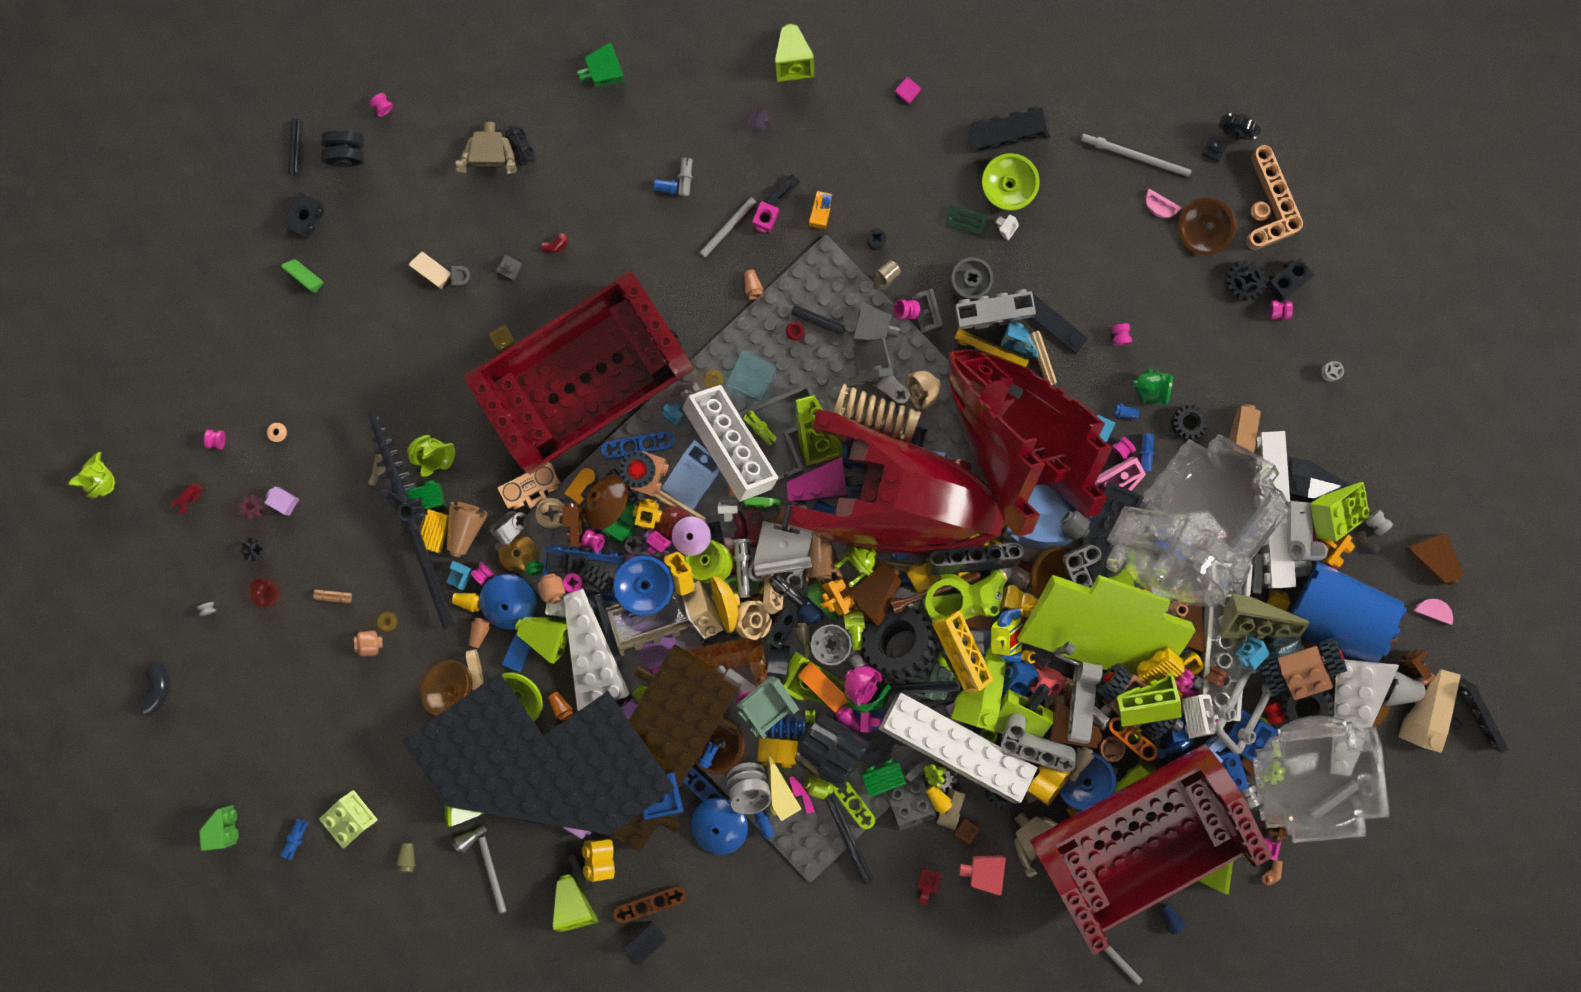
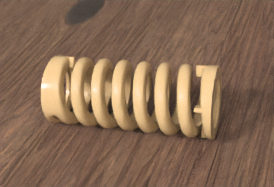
[833,384,921,443]

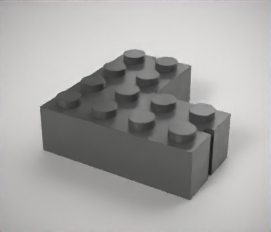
[738,383,814,483]

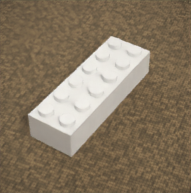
[682,385,778,502]

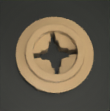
[535,498,564,529]

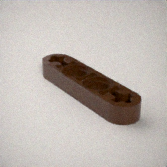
[613,886,687,924]

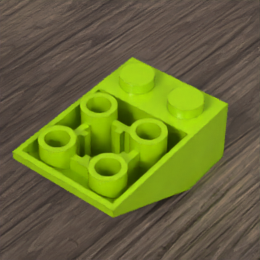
[1310,482,1370,542]

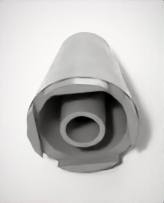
[1381,671,1425,707]

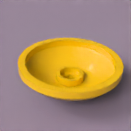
[710,576,740,633]

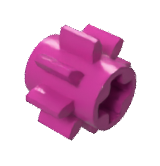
[1174,668,1194,692]

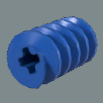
[765,715,805,741]

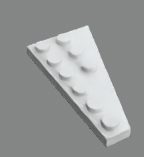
[564,589,630,711]
[1330,659,1399,775]

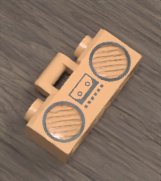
[498,462,561,510]

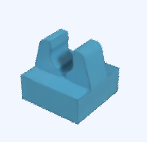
[661,401,683,426]

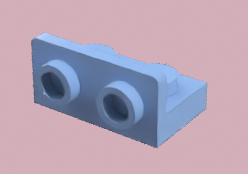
[1204,734,1226,763]

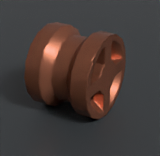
[1204,665,1229,688]

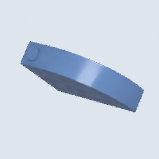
[1002,484,1092,549]

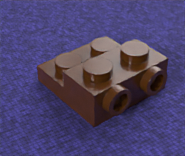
[559,503,584,547]

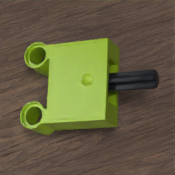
[980,684,1053,761]

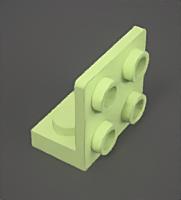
[320,790,377,848]

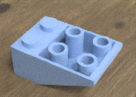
[661,440,721,510]

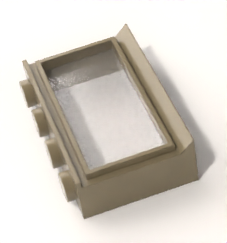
[606,587,695,656]

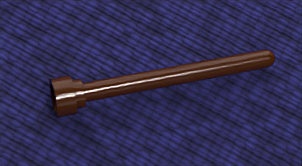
[890,572,981,614]

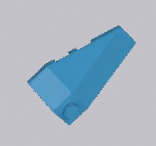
[1000,322,1038,360]

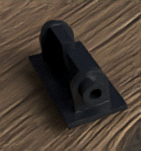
[505,126,536,166]

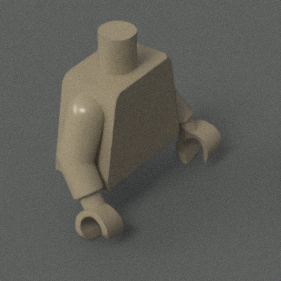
[456,122,517,174]
[1014,812,1058,877]

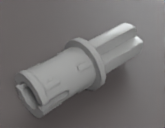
[678,158,693,197]

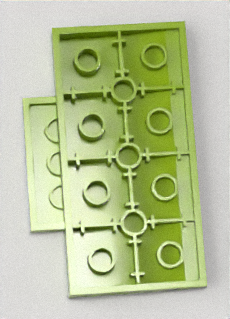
[1017,575,1196,677]

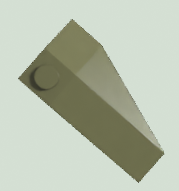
[1220,594,1309,640]

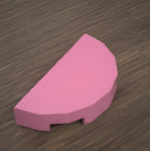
[1145,189,1181,218]
[1414,599,1453,625]

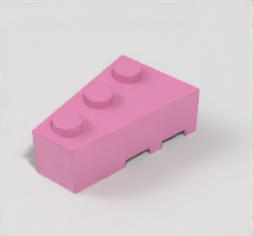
[1094,457,1146,492]

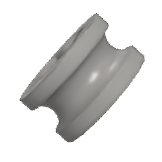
[197,602,216,616]

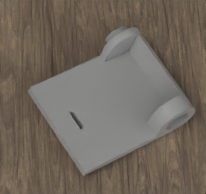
[1288,501,1327,561]

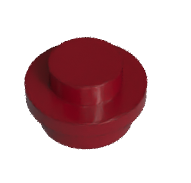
[786,322,805,341]

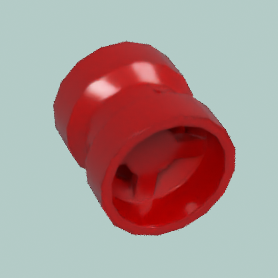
[1263,700,1287,725]

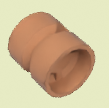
[1094,736,1126,762]

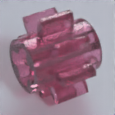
[239,495,265,519]

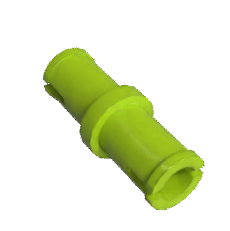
[743,411,777,446]

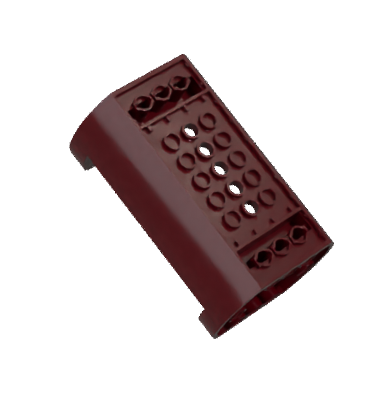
[464,270,694,475]
[1029,744,1272,956]

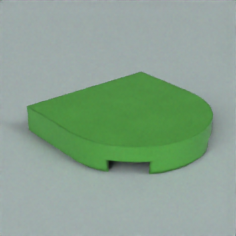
[742,497,782,511]

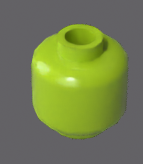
[804,774,834,799]

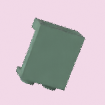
[736,676,799,739]

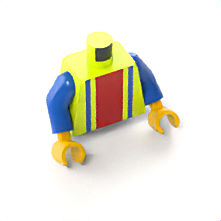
[991,603,1036,663]

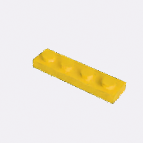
[955,330,1029,367]

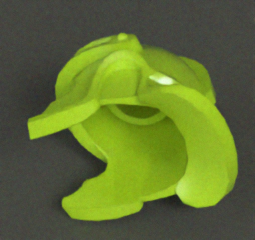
[407,435,455,477]
[68,452,115,499]
[834,546,876,587]

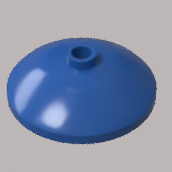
[614,556,674,615]
[479,574,537,629]
[1059,753,1116,811]
[691,797,748,855]

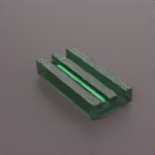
[945,205,987,235]

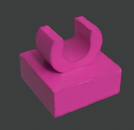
[646,531,671,556]
[860,712,881,732]

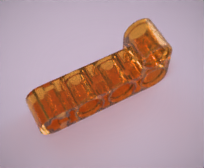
[689,638,768,676]

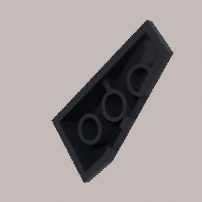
[1288,457,1351,501]

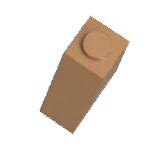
[1226,404,1261,457]

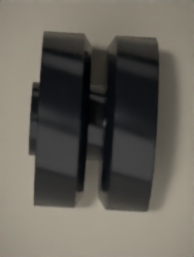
[321,130,364,167]

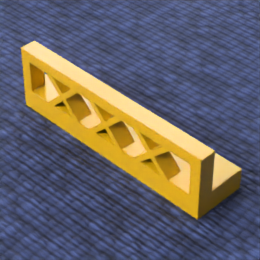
[932,610,993,693]

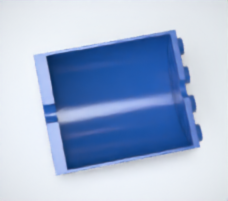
[1290,561,1407,663]

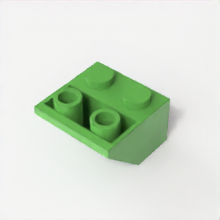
[200,805,239,851]

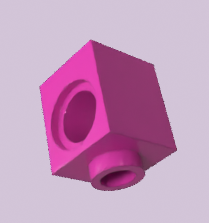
[752,201,779,233]

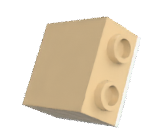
[682,581,723,639]

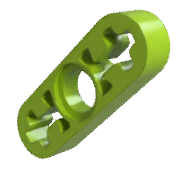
[834,782,875,829]

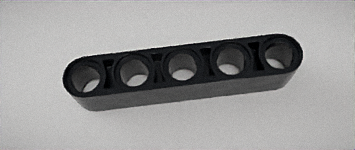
[927,543,1024,575]

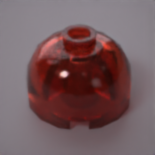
[654,505,691,545]

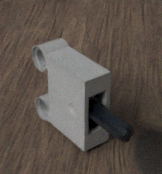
[748,502,812,590]

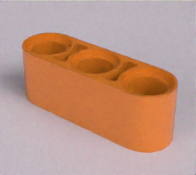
[798,662,847,713]
[1108,717,1158,761]

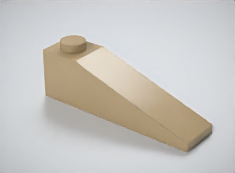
[1398,669,1461,753]

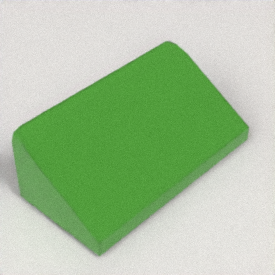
[282,260,324,293]

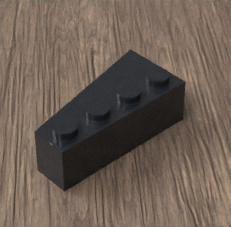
[967,106,1051,153]

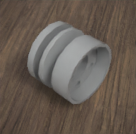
[810,624,852,665]
[726,762,771,815]

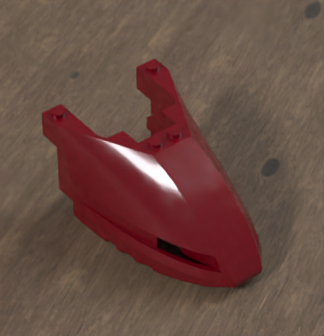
[948,349,1112,537]
[788,409,1004,555]

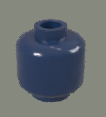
[796,596,824,625]

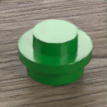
[524,561,544,576]

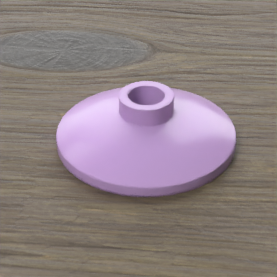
[672,517,711,556]

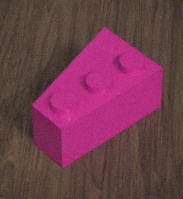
[787,457,846,502]

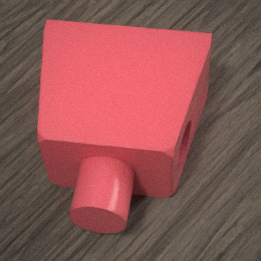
[1030,658,1069,696]
[959,855,1006,895]

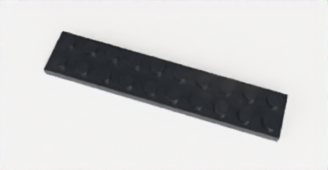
[1031,481,1144,675]

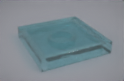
[726,350,777,401]

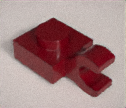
[171,483,204,515]
[917,869,941,905]

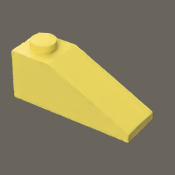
[767,756,801,821]

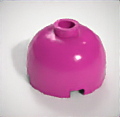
[844,666,882,706]

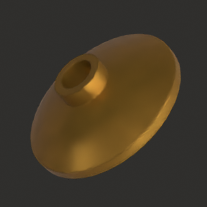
[499,534,538,573]

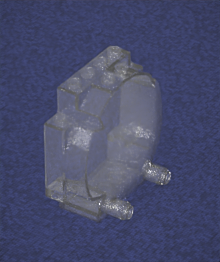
[1143,434,1292,571]
[1106,506,1251,608]
[1253,715,1389,843]

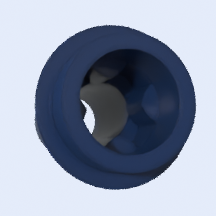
[1160,904,1186,935]

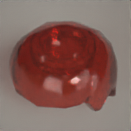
[249,578,279,608]

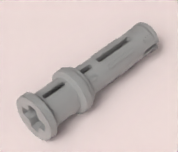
[732,539,750,598]

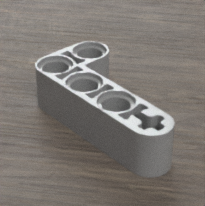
[1062,544,1101,588]
[1067,662,1103,744]
[1001,713,1076,772]

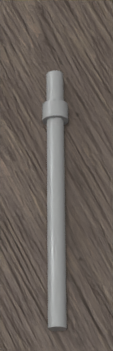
[1081,134,1191,177]

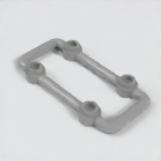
[1215,656,1278,754]

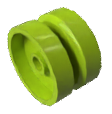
[684,540,733,585]

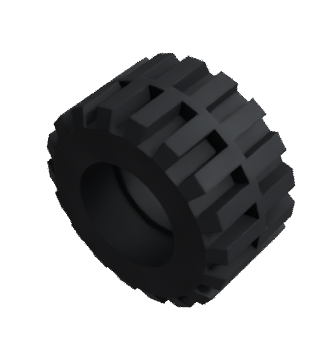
[1282,690,1334,733]

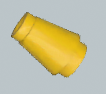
[452,593,481,612]
[925,785,953,814]

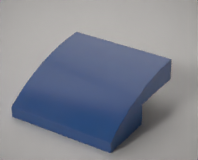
[1228,710,1278,764]

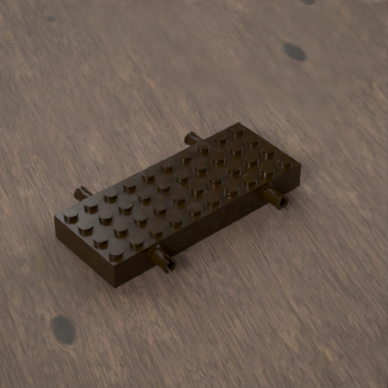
[611,644,742,853]

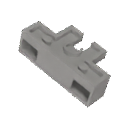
[954,289,1036,330]

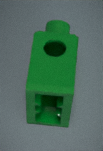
[577,43,625,87]

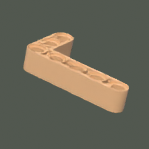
[1246,145,1303,250]

